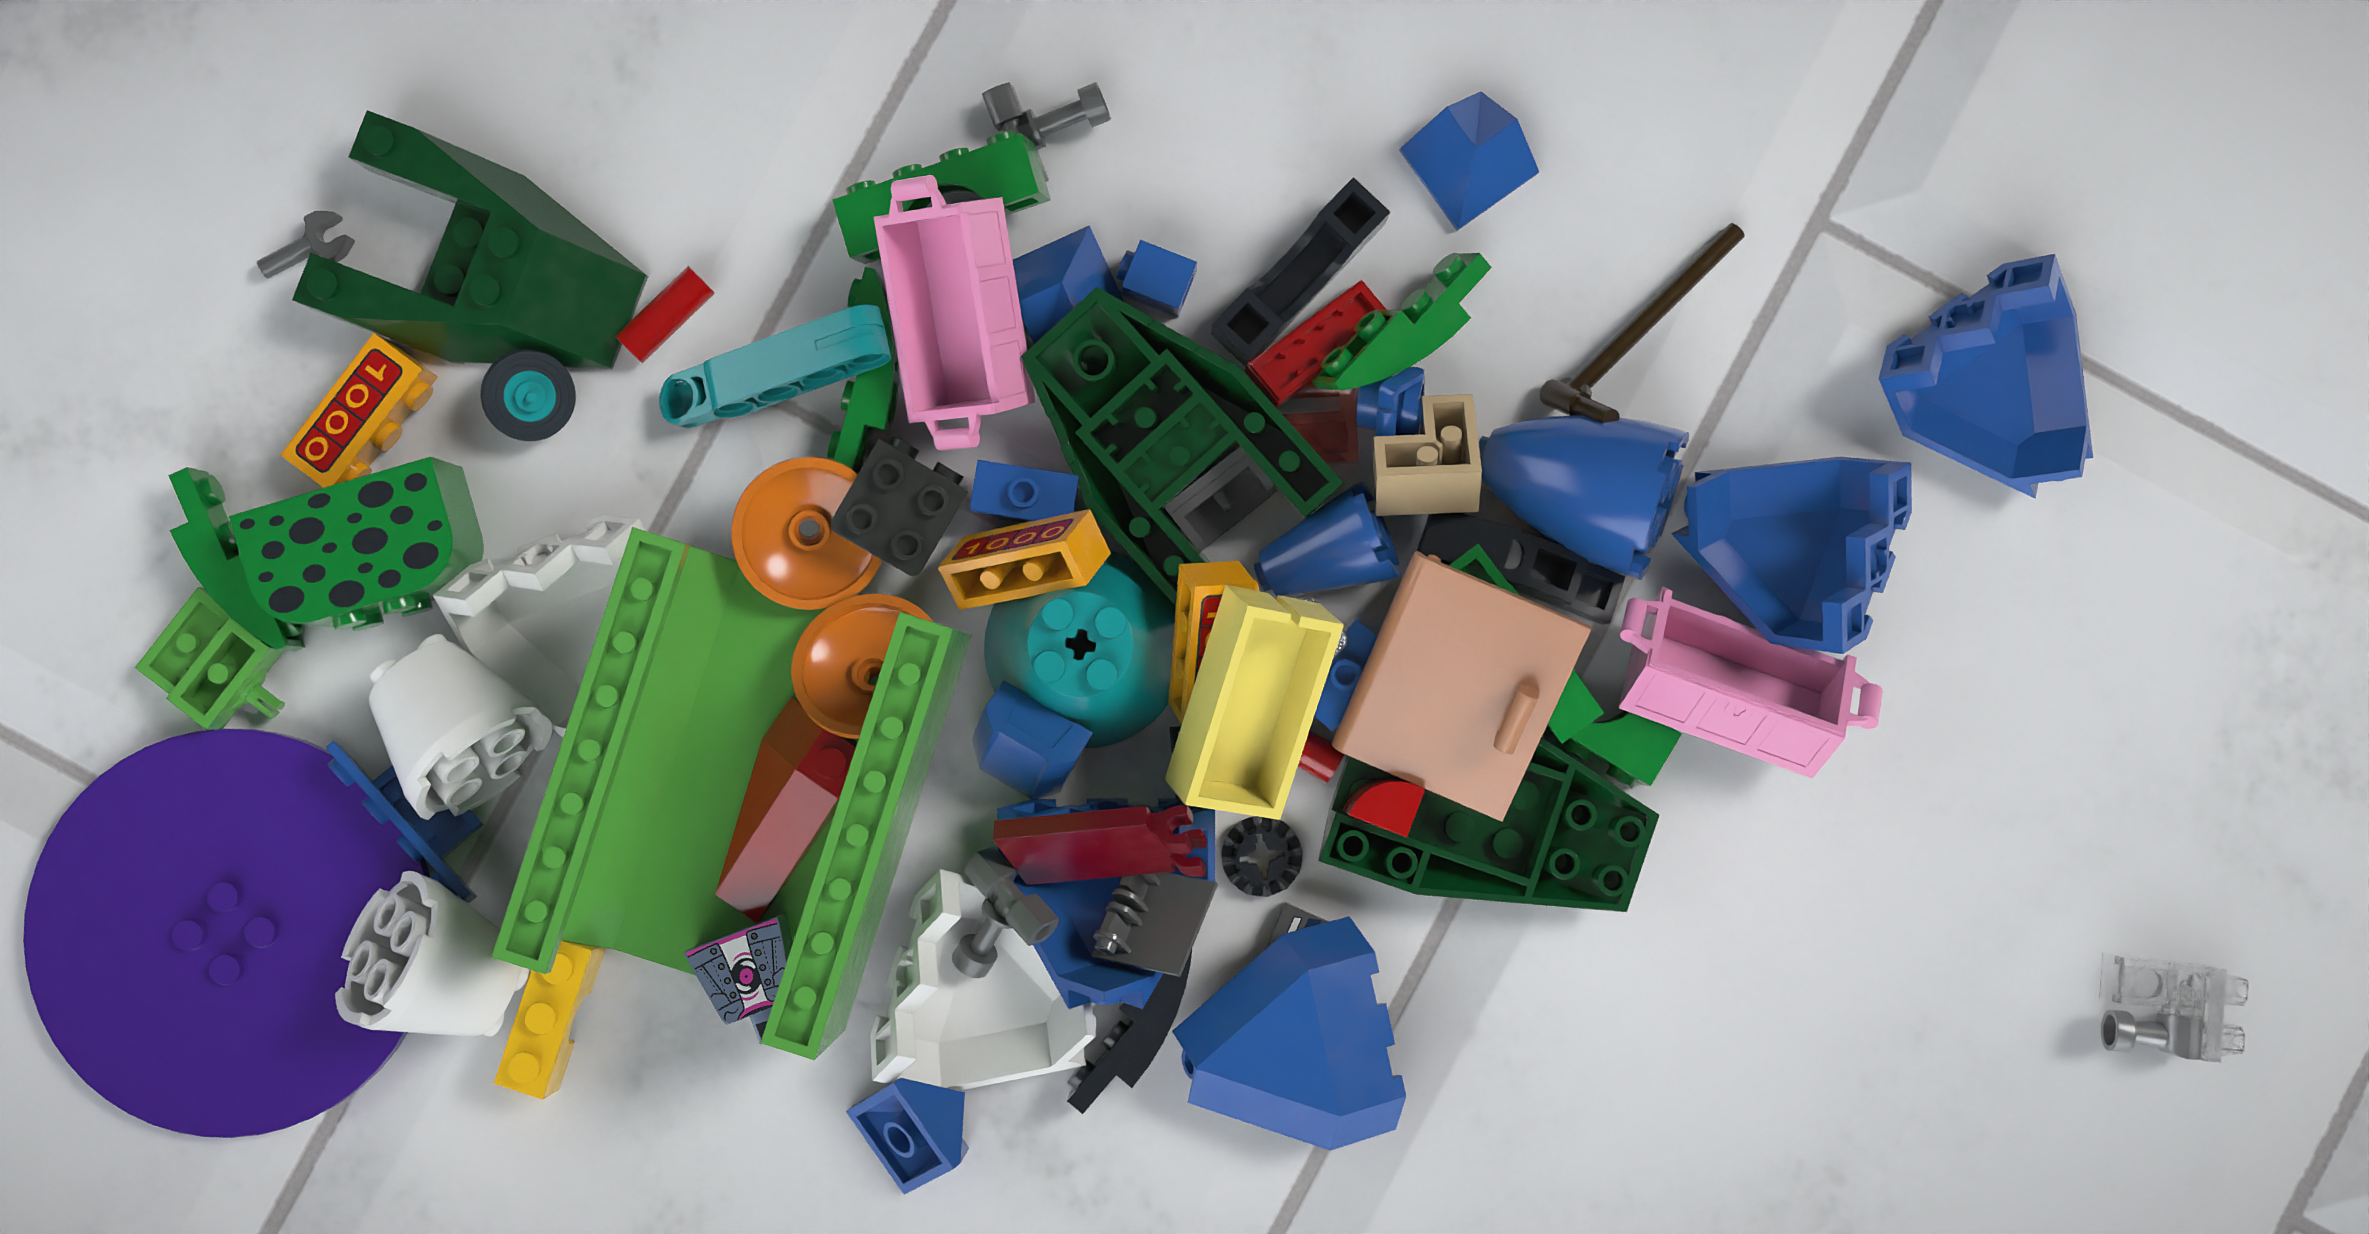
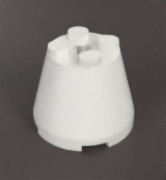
[369,634,552,820]
[335,871,530,1037]

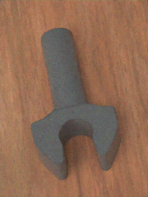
[257,211,355,279]

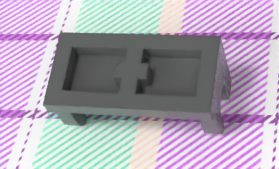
[1164,446,1278,552]

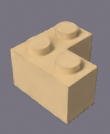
[1373,394,1482,516]

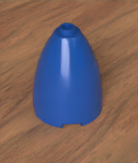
[1479,415,1689,580]

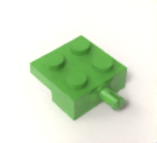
[135,587,285,730]

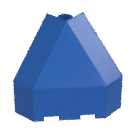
[1878,254,2093,499]
[1671,457,1912,654]
[997,798,1215,1009]
[1172,916,1406,1151]

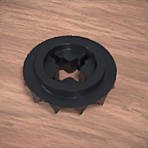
[1221,816,1303,897]

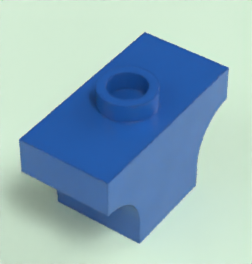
[969,460,1079,523]
[1314,619,1378,732]

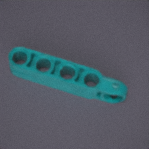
[659,305,891,428]

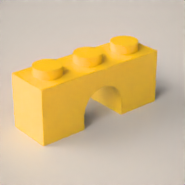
[493,941,606,1100]

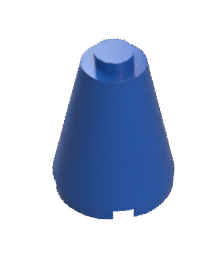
[1254,481,1401,597]

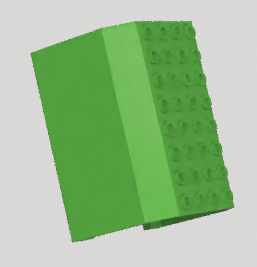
[492,527,972,1060]

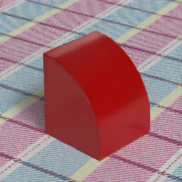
[1343,778,1425,838]

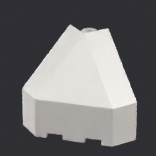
[433,515,645,738]
[870,869,1098,1091]

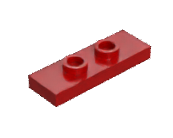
[1244,280,1387,408]

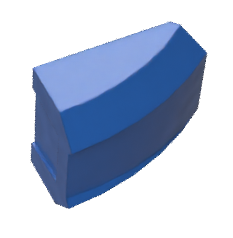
[972,680,1093,800]

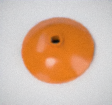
[731,456,882,610]
[791,594,933,739]

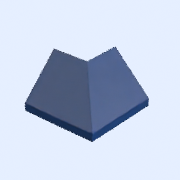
[1399,91,1539,231]
[1013,225,1124,344]
[846,1078,969,1195]

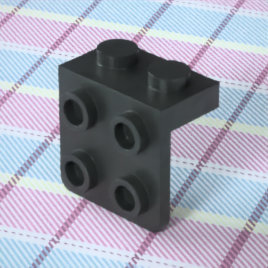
[831,435,969,576]

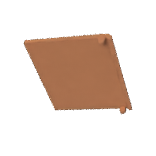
[1331,550,1592,821]

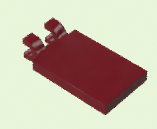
[993,805,1207,885]

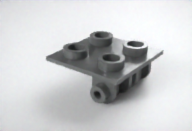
[1091,872,1218,977]

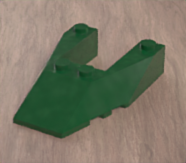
[292,110,649,369]
[1021,287,1345,606]

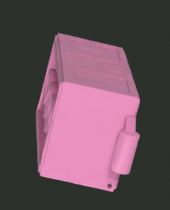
[874,175,1036,451]
[1619,587,1883,779]

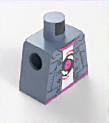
[684,912,793,1044]

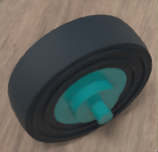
[480,349,576,441]

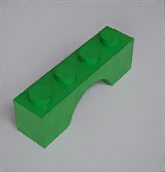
[832,131,1051,264]
[1542,710,1682,789]

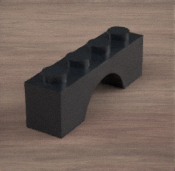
[1211,177,1390,367]

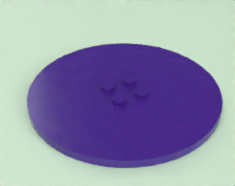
[23,729,430,1138]

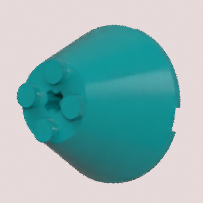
[984,550,1176,748]

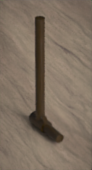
[1540,223,1745,424]

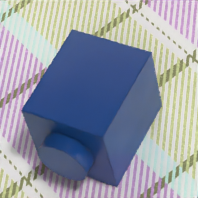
[1116,240,1197,317]

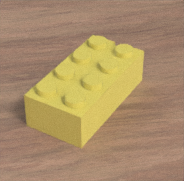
[1165,585,1344,820]

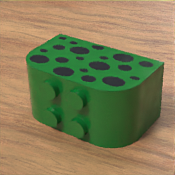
[229,456,484,631]

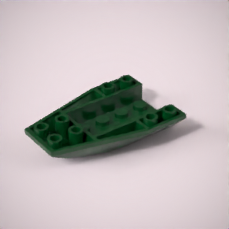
[1318,737,1659,912]

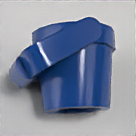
[1356,367,1425,436]

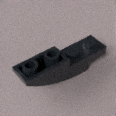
[1417,513,1626,625]
[1067,950,1192,1115]

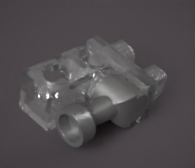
[2099,952,2249,1063]

